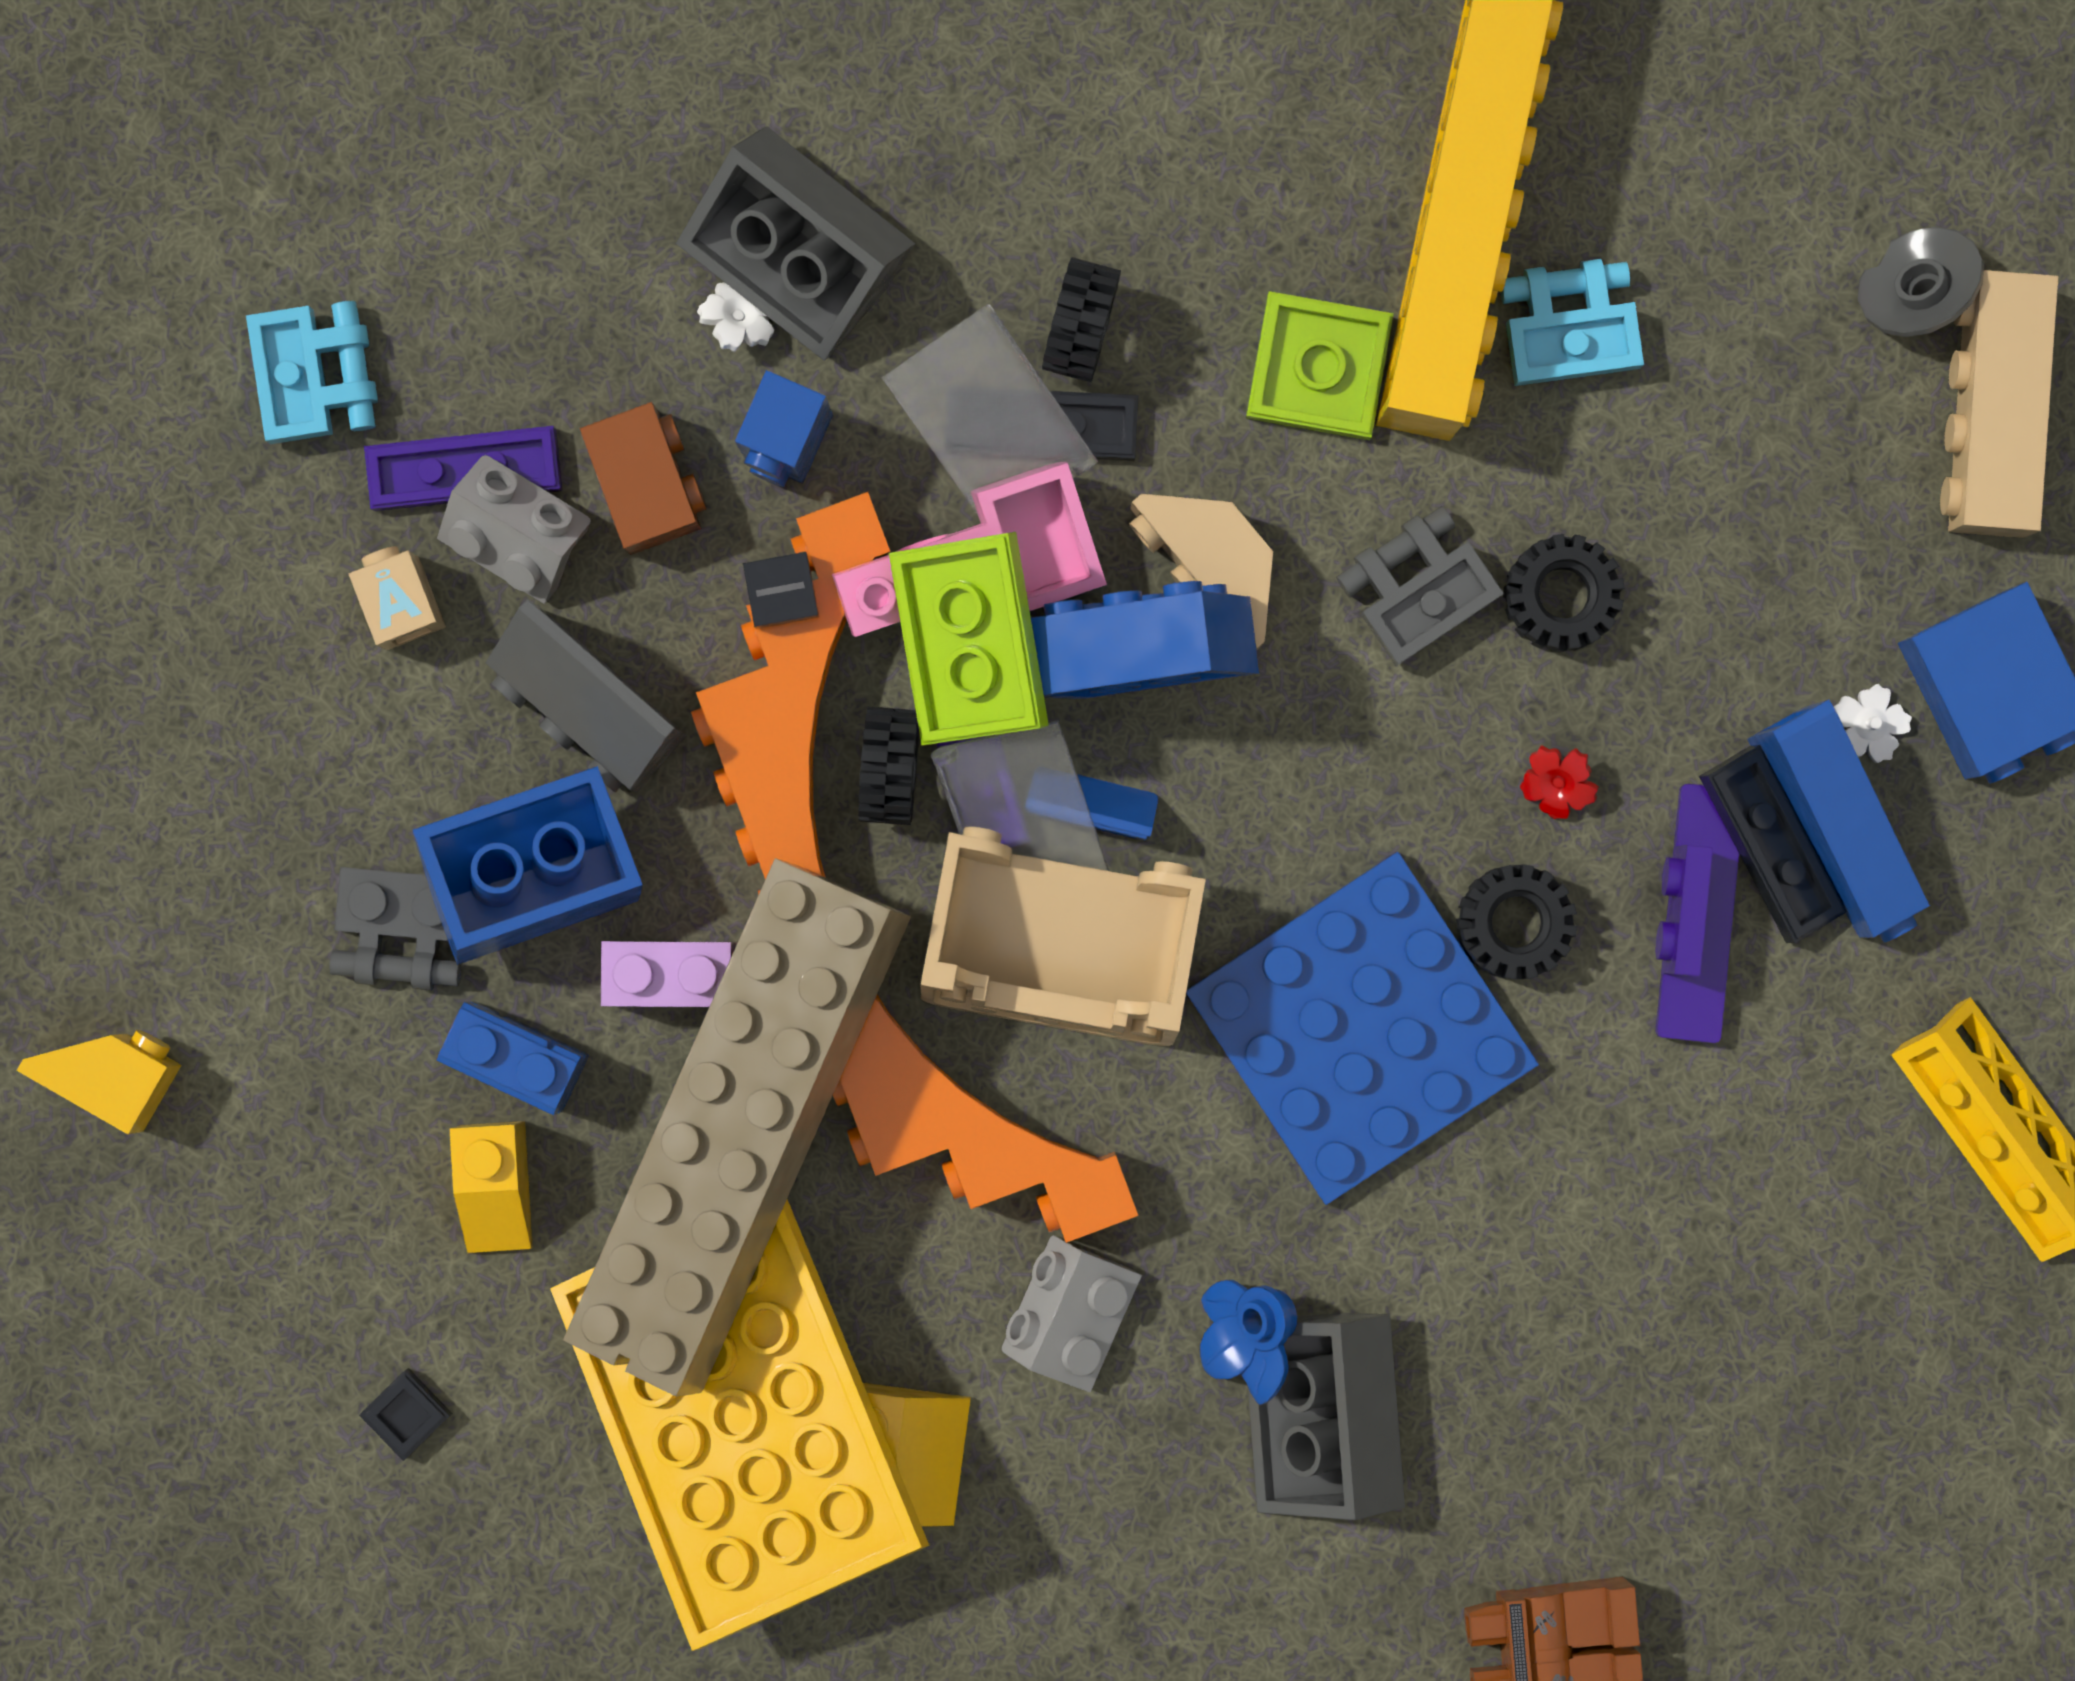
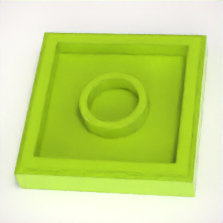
[1246,291,1394,440]

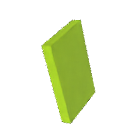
[889,532,1049,745]

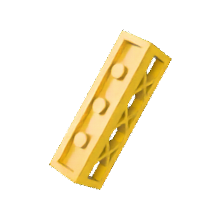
[1891,997,2075,1262]

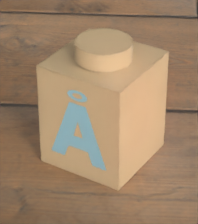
[348,546,446,650]

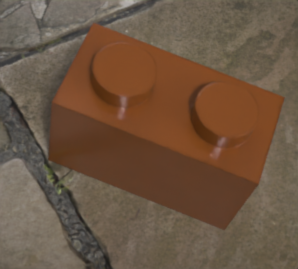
[579,402,707,555]

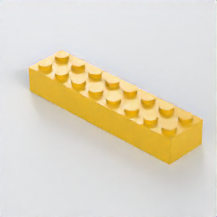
[1376,0,1563,441]

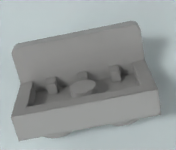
[437,455,591,604]
[1002,1235,1142,1392]

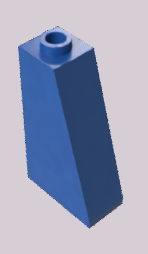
[1747,700,1930,942]

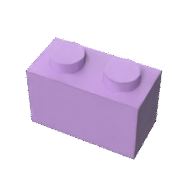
[601,941,737,1007]

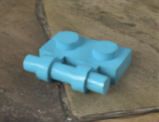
[1500,259,1644,386]
[246,301,378,444]

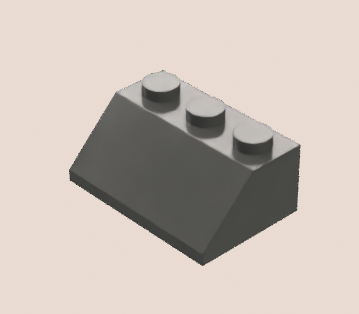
[676,126,916,361]
[485,599,687,793]
[1248,1313,1405,1520]

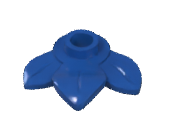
[1200,1280,1297,1405]

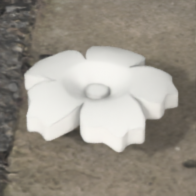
[697,282,774,352]
[1834,684,1912,763]

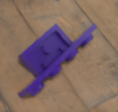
[1655,784,1739,1043]

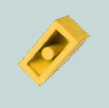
[16,1030,182,1134]
[450,1121,533,1253]

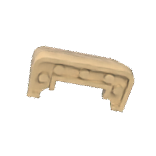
[921,827,1206,1046]

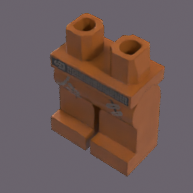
[1464,1576,1643,1681]

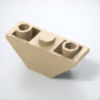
[1129,494,1273,651]

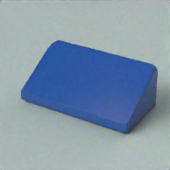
[1025,766,1158,841]

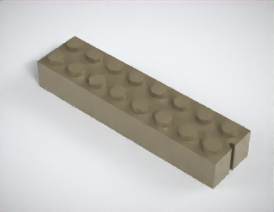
[563,858,911,1397]

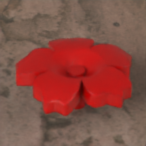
[1520,745,1599,819]

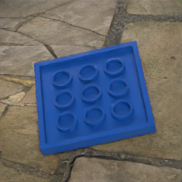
[1186,852,1539,1205]

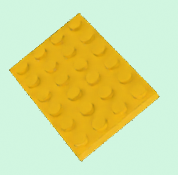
[550,1199,929,1651]

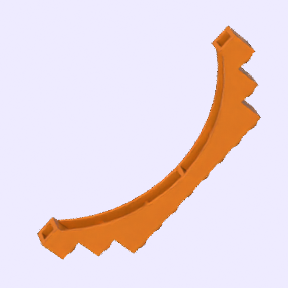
[691,492,1139,1243]

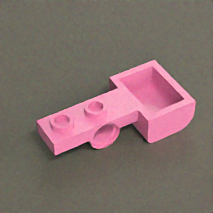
[832,462,1107,637]

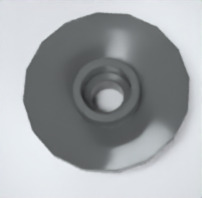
[1858,227,1984,337]

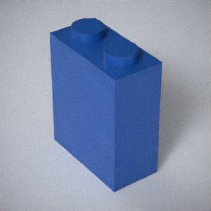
[1897,582,2075,784]

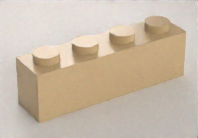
[1940,270,2058,538]

